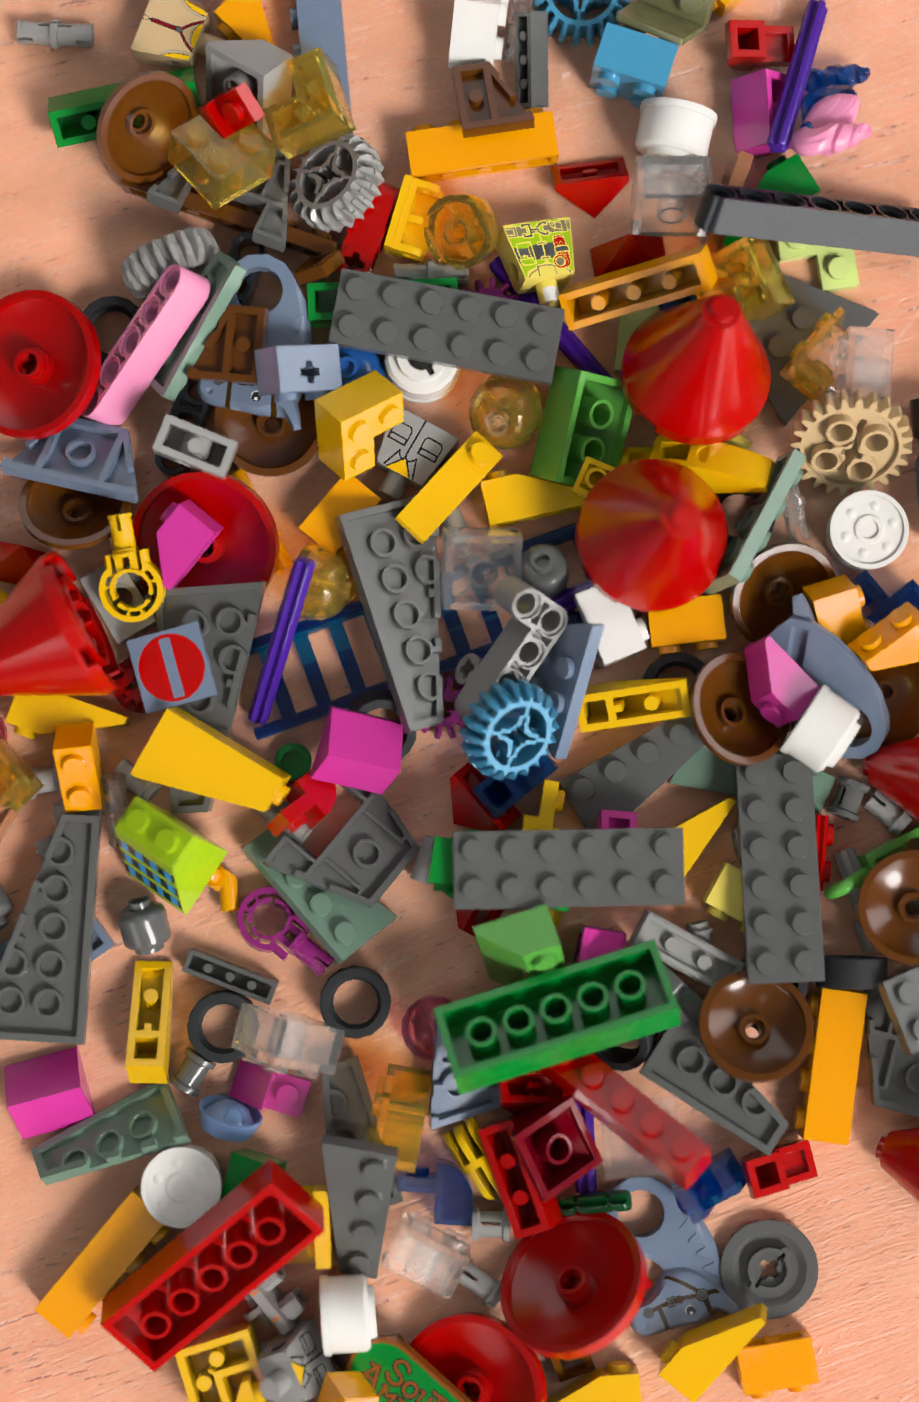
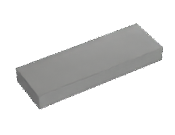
[628,910,745,989]

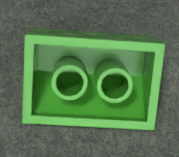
[529,366,633,486]
[473,904,566,986]

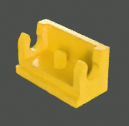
[384,174,444,263]

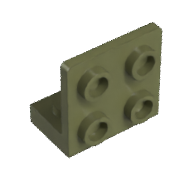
[615,0,716,47]

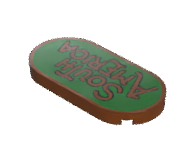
[346,1336,472,1402]

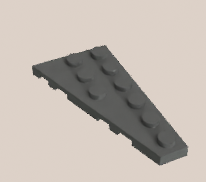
[334,496,444,734]
[154,581,267,814]
[0,814,102,1045]

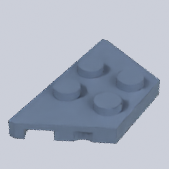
[0,418,139,504]
[528,623,605,759]

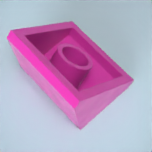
[310,706,403,794]
[4,1046,96,1139]

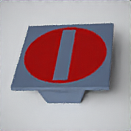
[126,621,218,714]

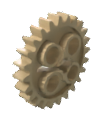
[789,388,913,496]

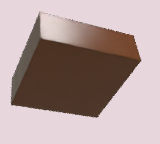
[293,249,345,286]

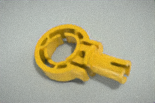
[99,512,166,622]

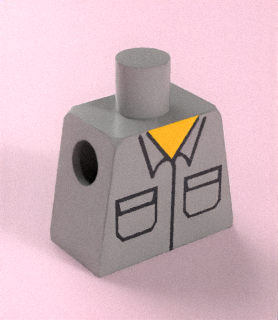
[376,408,459,501]
[258,1317,336,1402]

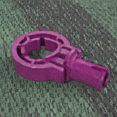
[237,887,334,977]

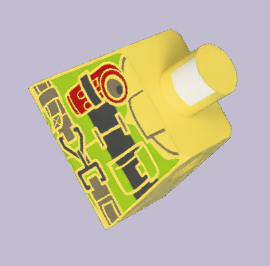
[494,217,575,307]

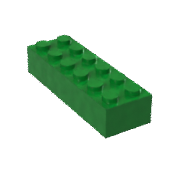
[433,939,681,1095]

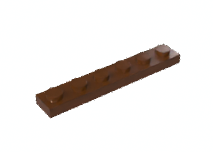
[121,178,338,257]

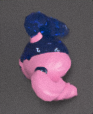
[790,64,872,157]

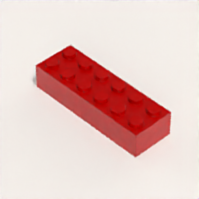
[100,1159,325,1372]

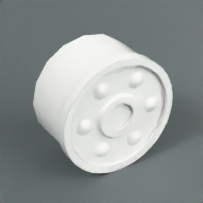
[635,97,718,169]
[383,355,461,404]
[825,490,909,571]
[779,684,861,772]
[141,1143,223,1228]
[319,1273,377,1357]

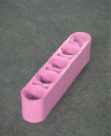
[82,264,210,427]

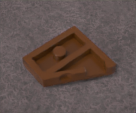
[187,305,269,385]

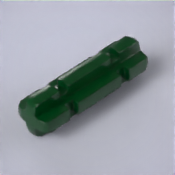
[559,1189,632,1216]

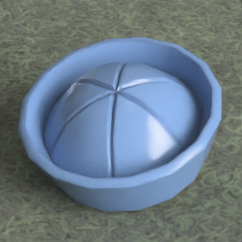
[198,1094,263,1142]

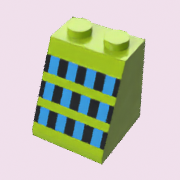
[115,796,228,915]

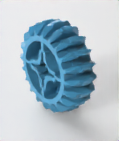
[532,0,631,47]
[458,678,560,781]

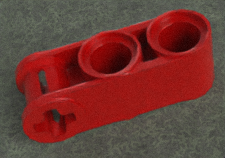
[338,183,400,278]

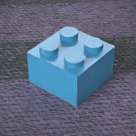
[589,22,679,109]

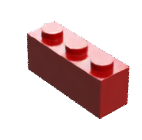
[478,1113,563,1240]

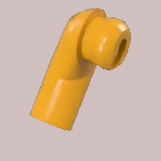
[207,864,239,913]

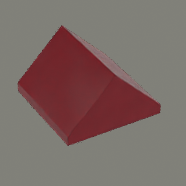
[510,1095,603,1203]

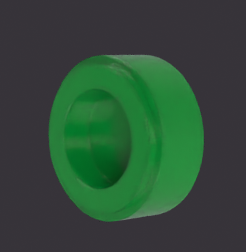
[274,743,312,781]

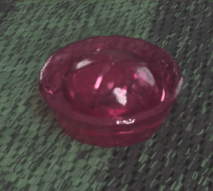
[401,995,454,1061]

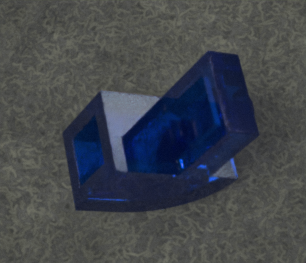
[850,569,919,628]
[472,755,559,819]
[671,1147,746,1225]
[397,1157,473,1226]

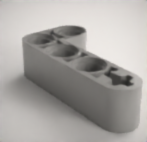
[455,576,568,717]

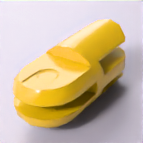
[442,1116,500,1200]

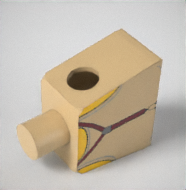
[130,0,224,69]

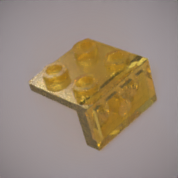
[787,307,846,404]

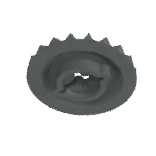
[720,1219,818,1319]

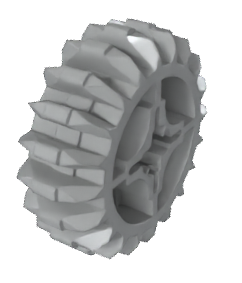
[289,131,385,233]
[121,227,220,300]

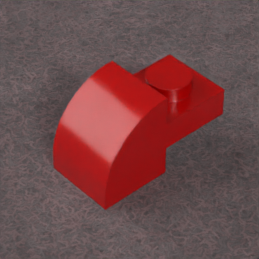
[724,20,795,71]
[198,82,265,142]
[266,770,336,838]
[740,1139,818,1199]

